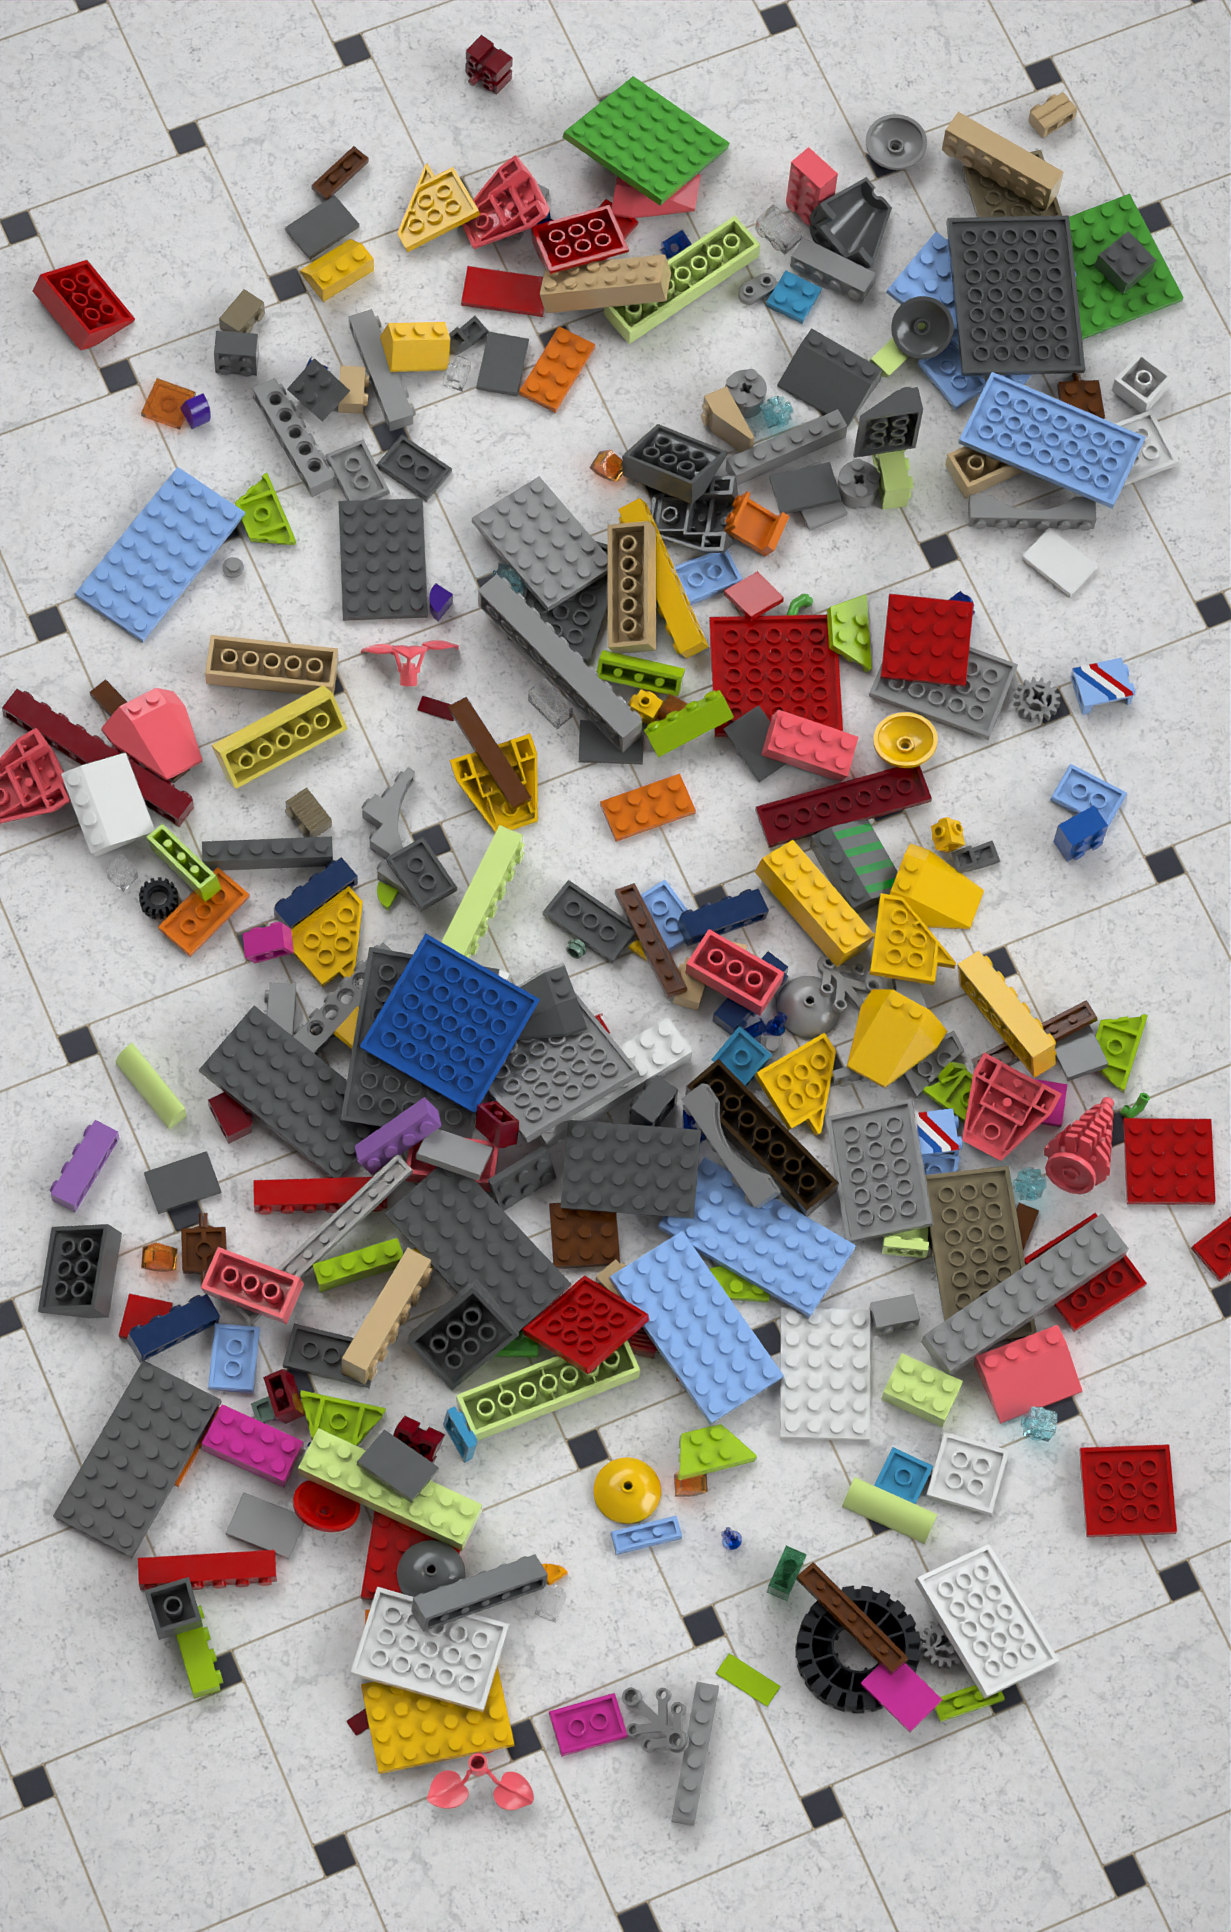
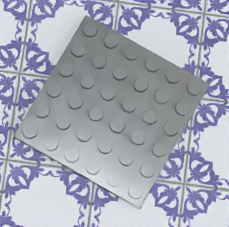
[488,993,640,1143]

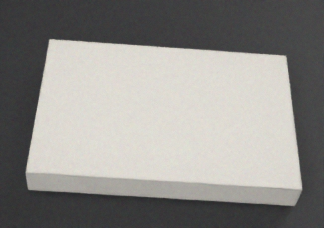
[1022,528,1098,597]

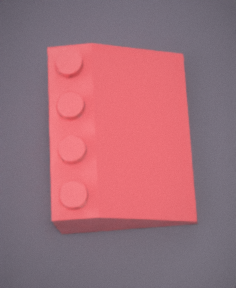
[974,1325,1082,1424]

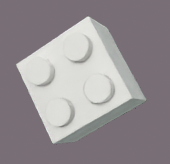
[1112,352,1173,413]

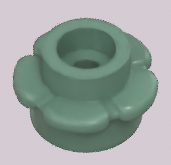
[566,939,586,959]

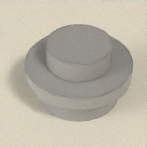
[223,557,244,578]

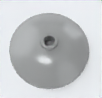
[866,114,927,170]
[776,976,841,1038]

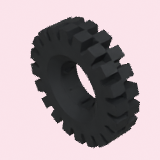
[795,1585,921,1713]

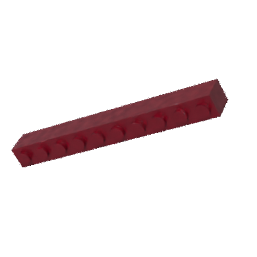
[2,689,194,827]

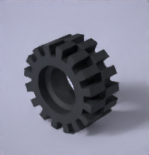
[139,877,179,920]

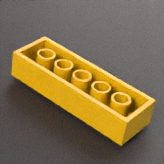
[754,840,875,967]
[957,950,1057,1078]

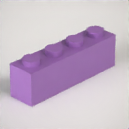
[355,1097,441,1175]
[50,1120,120,1212]

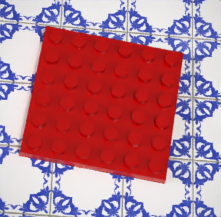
[709,614,843,737]

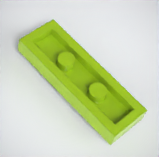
[935,1685,1005,1723]

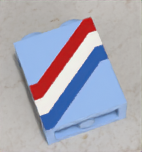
[1070,657,1135,715]
[915,1108,962,1156]

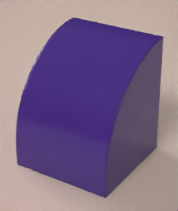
[180,393,211,429]
[429,583,453,622]

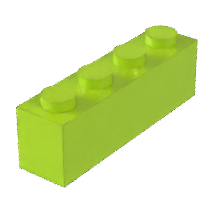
[597,650,685,697]
[644,690,734,758]
[146,823,222,902]
[312,1238,403,1292]
[176,1605,223,1699]

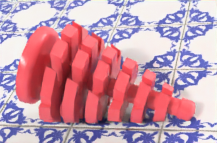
[1044,1097,1114,1194]

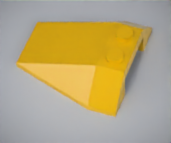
[449,733,538,833]
[889,843,984,929]
[847,989,948,1088]

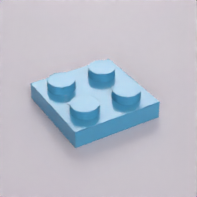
[766,270,822,324]
[711,1026,773,1087]
[443,1406,477,1463]
[874,1447,933,1504]

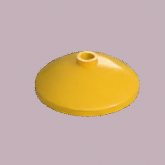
[873,712,938,768]
[593,1457,661,1524]

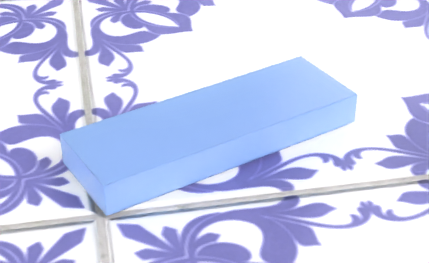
[611,1516,682,1555]

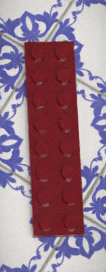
[755,766,932,848]

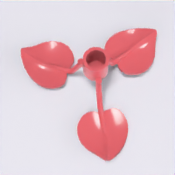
[361,640,459,686]
[427,1751,534,1810]

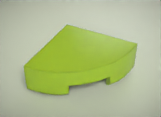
[377,881,399,911]
[938,1062,968,1080]

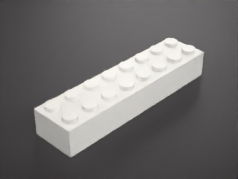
[537,1017,692,1149]

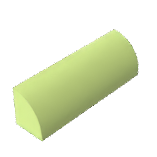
[869,322,926,377]
[116,1043,186,1129]
[842,1477,937,1544]

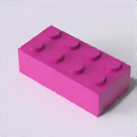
[202,1404,304,1488]

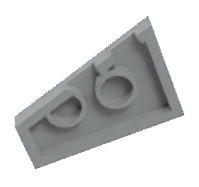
[903,1031,964,1098]

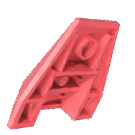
[462,155,550,249]
[612,174,701,218]
[101,688,203,781]
[0,728,71,824]
[962,1052,1062,1161]

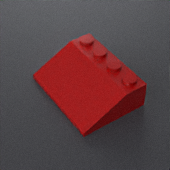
[531,205,629,274]
[32,260,135,351]

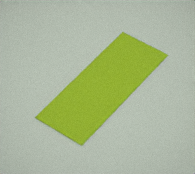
[716,1653,781,1707]

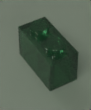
[767,1545,807,1601]

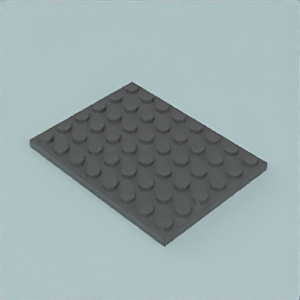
[946,215,1085,376]
[340,947,500,1139]

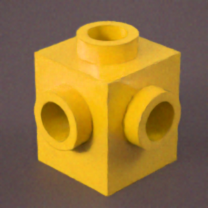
[628,689,663,725]
[930,817,965,853]

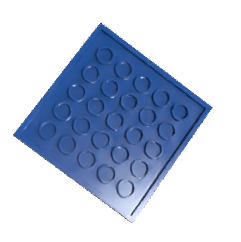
[359,933,540,1114]

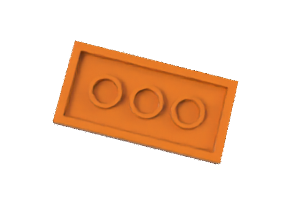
[519,326,595,413]
[600,773,696,842]
[158,867,250,957]

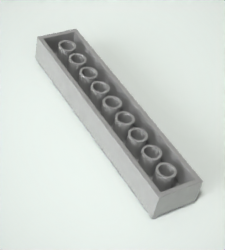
[478,574,642,753]
[921,1214,1129,1375]

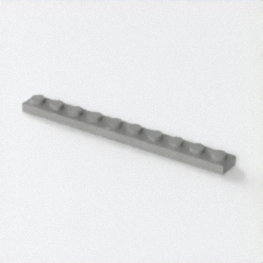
[235,1154,413,1325]

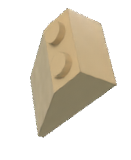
[701,386,754,452]

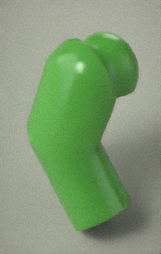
[787,594,813,615]
[1120,1093,1150,1118]

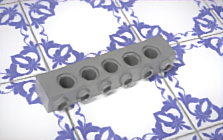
[253,378,336,497]
[294,943,392,1055]

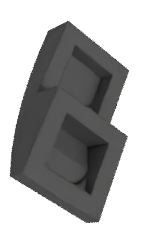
[449,316,488,356]
[951,840,1001,873]

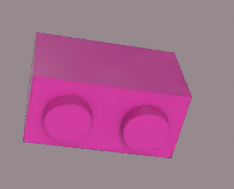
[243,922,294,964]

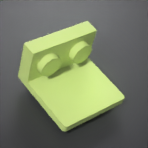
[882,1227,929,1258]

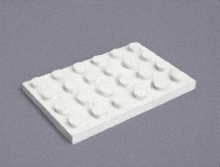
[780,1307,870,1441]
[915,1544,1059,1699]
[351,1587,509,1712]

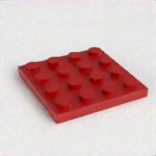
[880,594,974,687]
[1123,1118,1216,1205]
[1024,1213,1147,1332]
[523,1275,650,1374]
[1079,1444,1177,1537]
[361,1510,460,1600]

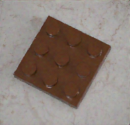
[549,1202,620,1269]

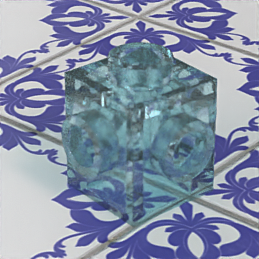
[760,396,794,428]
[1014,1167,1047,1201]
[1021,1406,1057,1442]

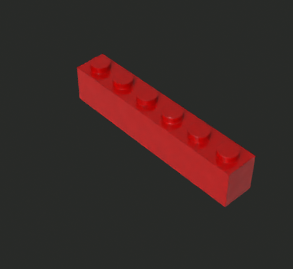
[253,1177,388,1215]
[138,1550,277,1592]

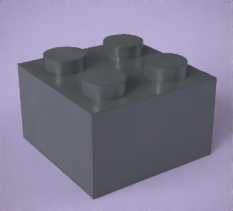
[1094,231,1156,295]
[214,331,259,377]
[287,358,350,422]
[629,1075,678,1127]
[144,1577,203,1640]

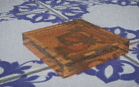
[141,378,196,430]

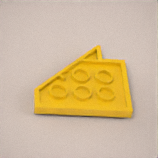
[397,163,480,253]
[291,886,363,987]
[869,893,956,985]
[754,1032,836,1136]

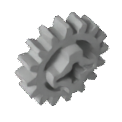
[1014,677,1060,723]
[920,1621,960,1669]

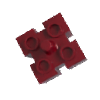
[465,34,513,95]
[393,1415,445,1464]

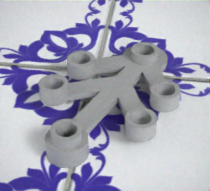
[817,955,879,1016]
[622,1687,689,1753]

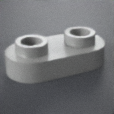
[738,273,777,305]

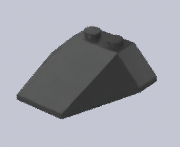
[650,476,738,553]
[517,963,587,1040]

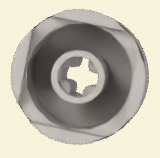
[725,369,767,418]
[837,459,880,509]

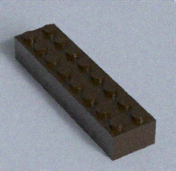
[685,1058,839,1217]

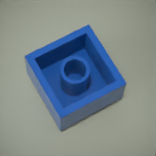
[1053,805,1108,862]

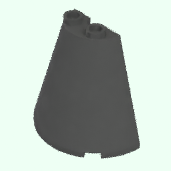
[809,177,892,269]

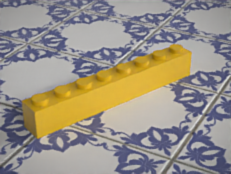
[618,498,709,659]

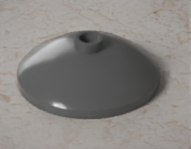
[891,296,954,359]
[397,1540,465,1597]

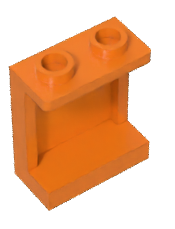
[724,491,790,557]

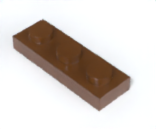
[311,146,369,201]

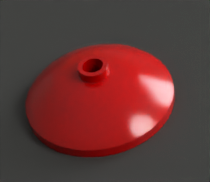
[292,1480,360,1532]

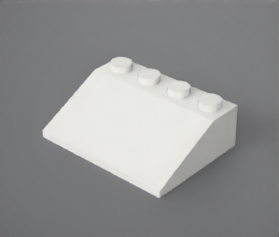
[61,753,155,857]

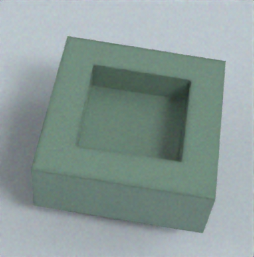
[251,1396,277,1423]

